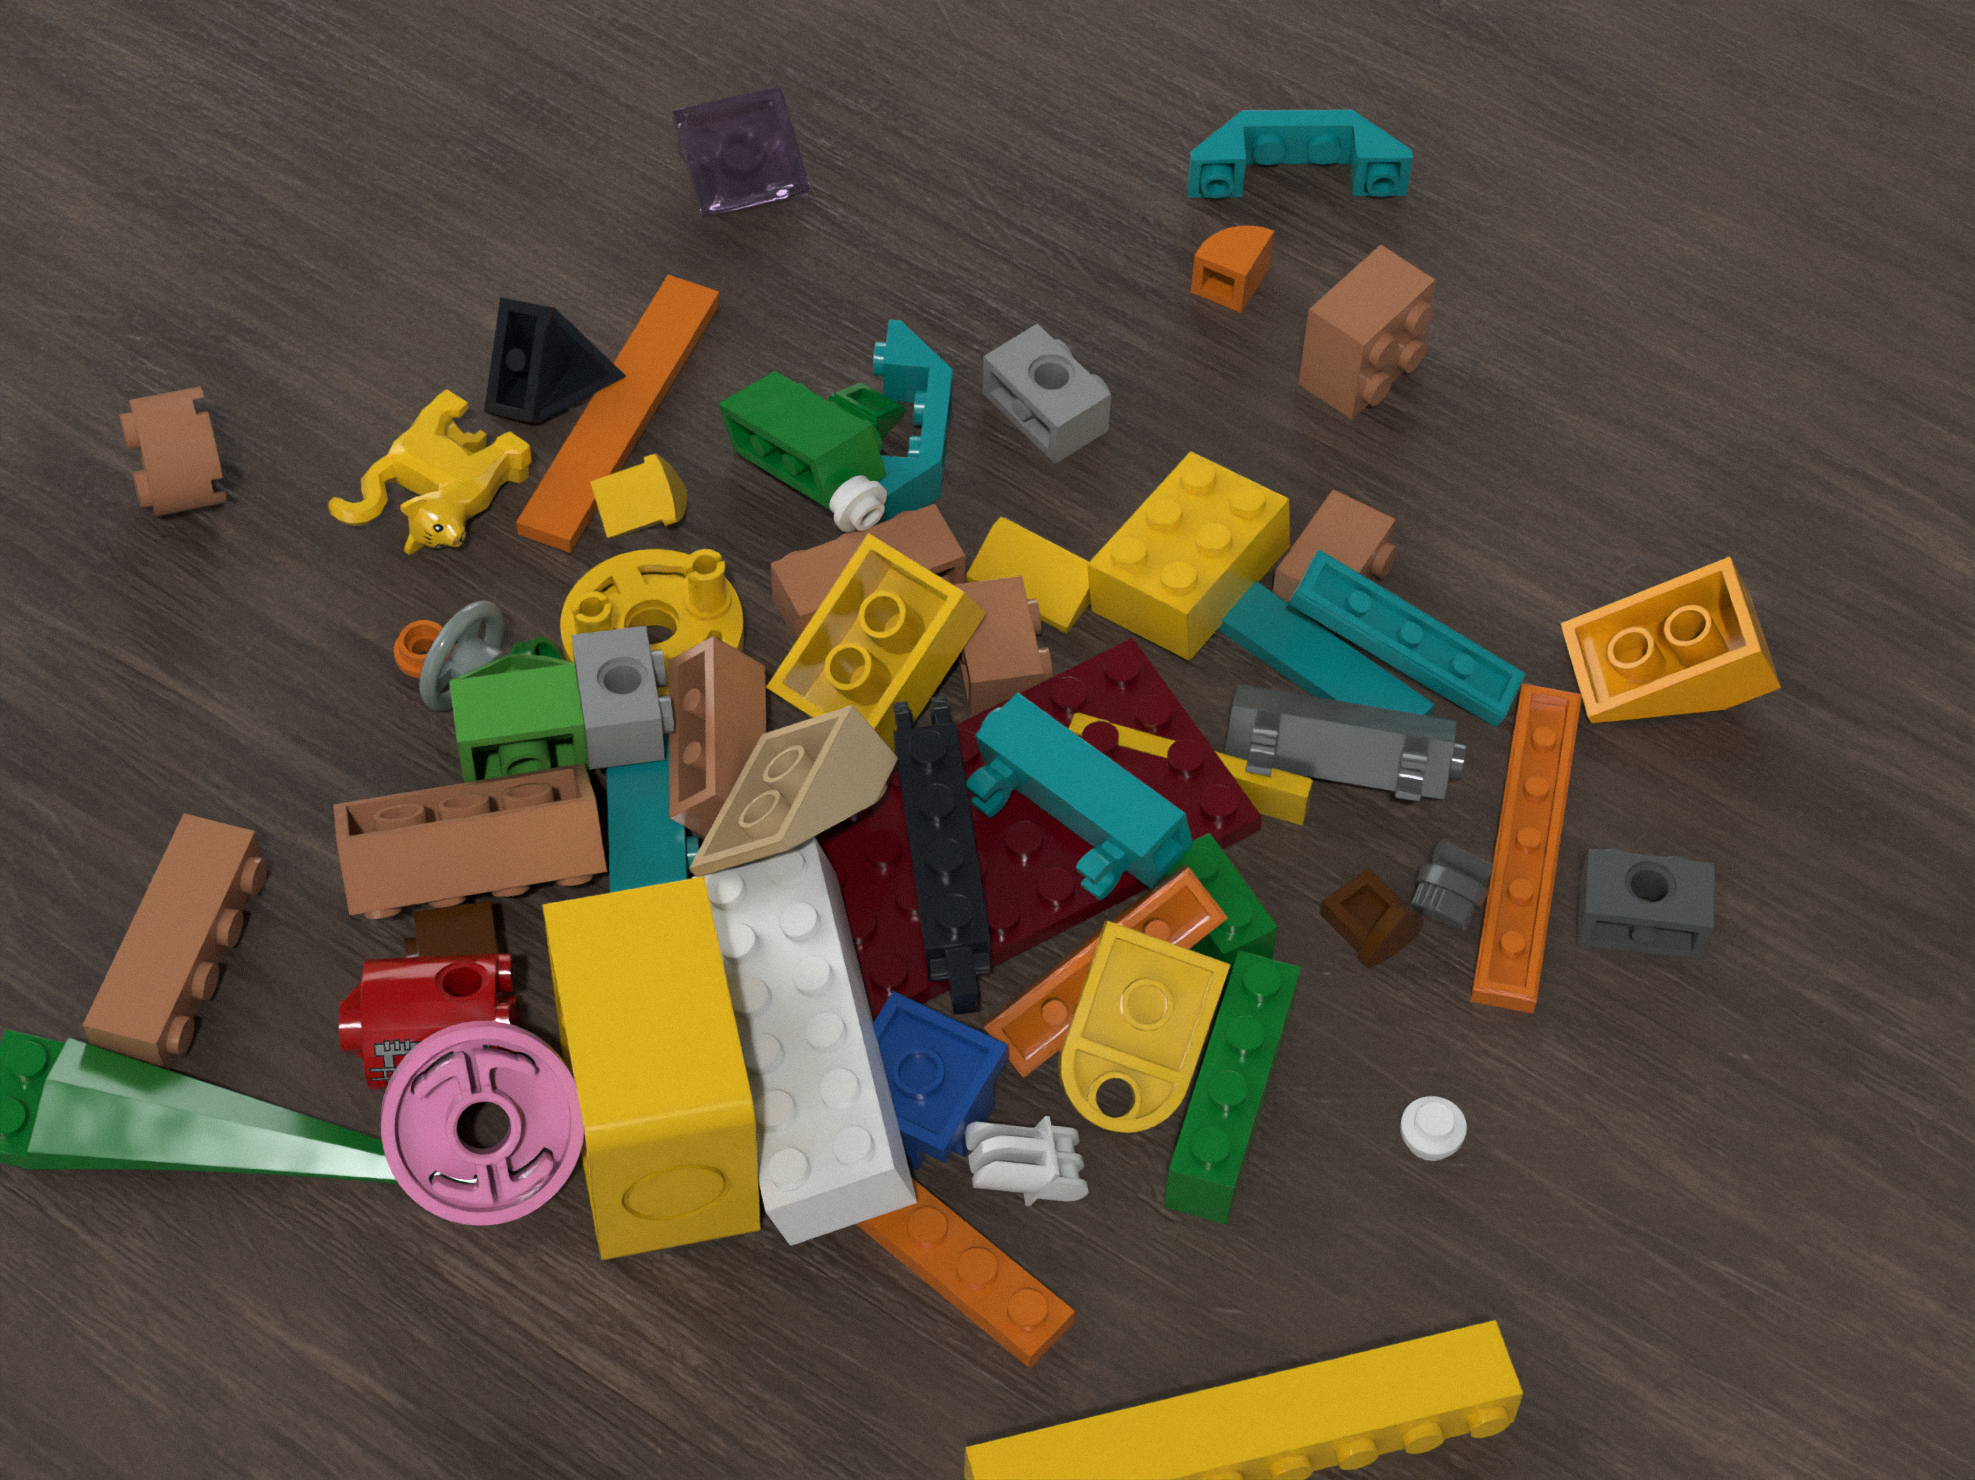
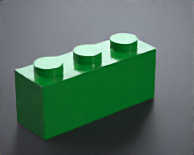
[718,371,886,509]

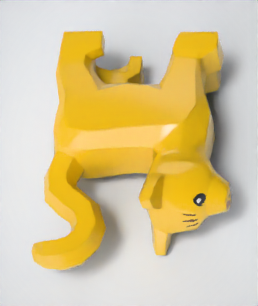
[328,389,532,555]

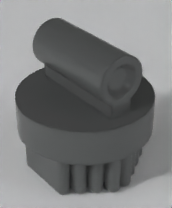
[1411,839,1493,931]

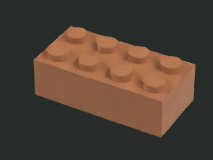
[333,763,607,919]

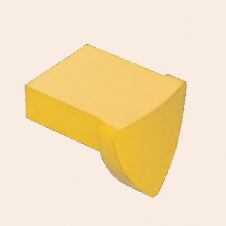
[590,453,688,539]

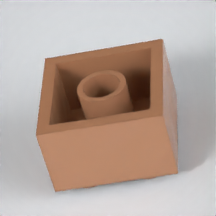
[1298,244,1436,420]

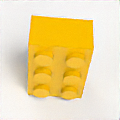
[1087,451,1290,661]
[766,533,986,753]

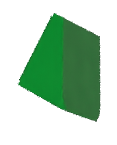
[828,382,906,440]

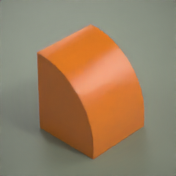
[1191,226,1275,313]

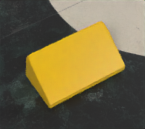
[966,517,1090,634]

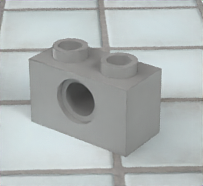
[982,324,1111,464]
[572,626,675,770]

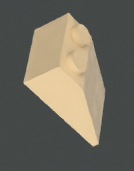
[689,705,898,877]

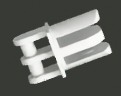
[964,1116,1089,1206]

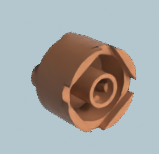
[119,386,226,517]

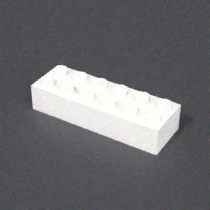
[692,837,917,1246]

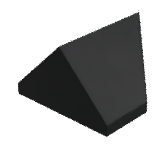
[484,297,626,423]

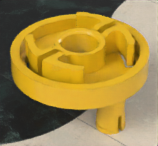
[560,549,744,697]

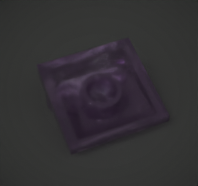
[672,86,810,217]

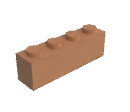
[82,813,267,1070]

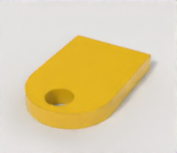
[1058,921,1231,1133]

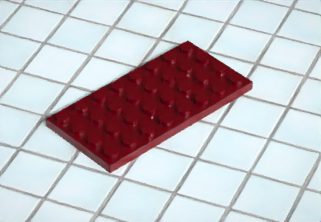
[814,637,1262,1022]

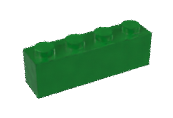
[1164,950,1301,1225]

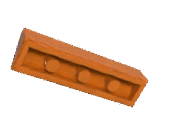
[982,864,1228,1078]

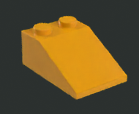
[1560,557,1781,723]

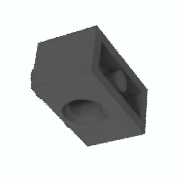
[1576,848,1715,960]

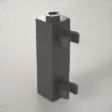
[1224,684,1466,802]

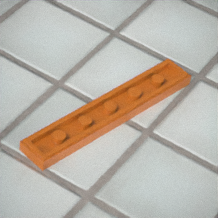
[516,274,720,553]
[1470,683,1582,1014]

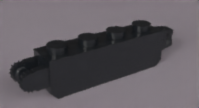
[893,696,992,1015]

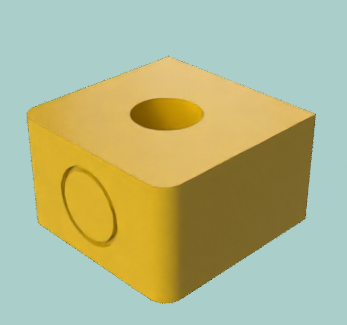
[542,877,761,1261]

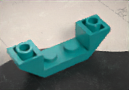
[1187,109,1413,198]
[873,319,953,526]

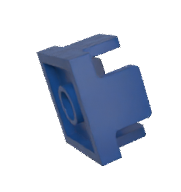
[873,991,1009,1170]

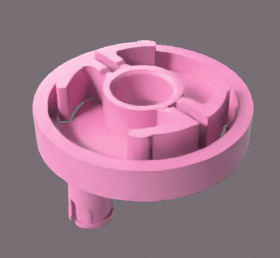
[381,1021,584,1226]

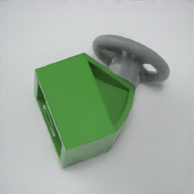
[419,600,591,783]

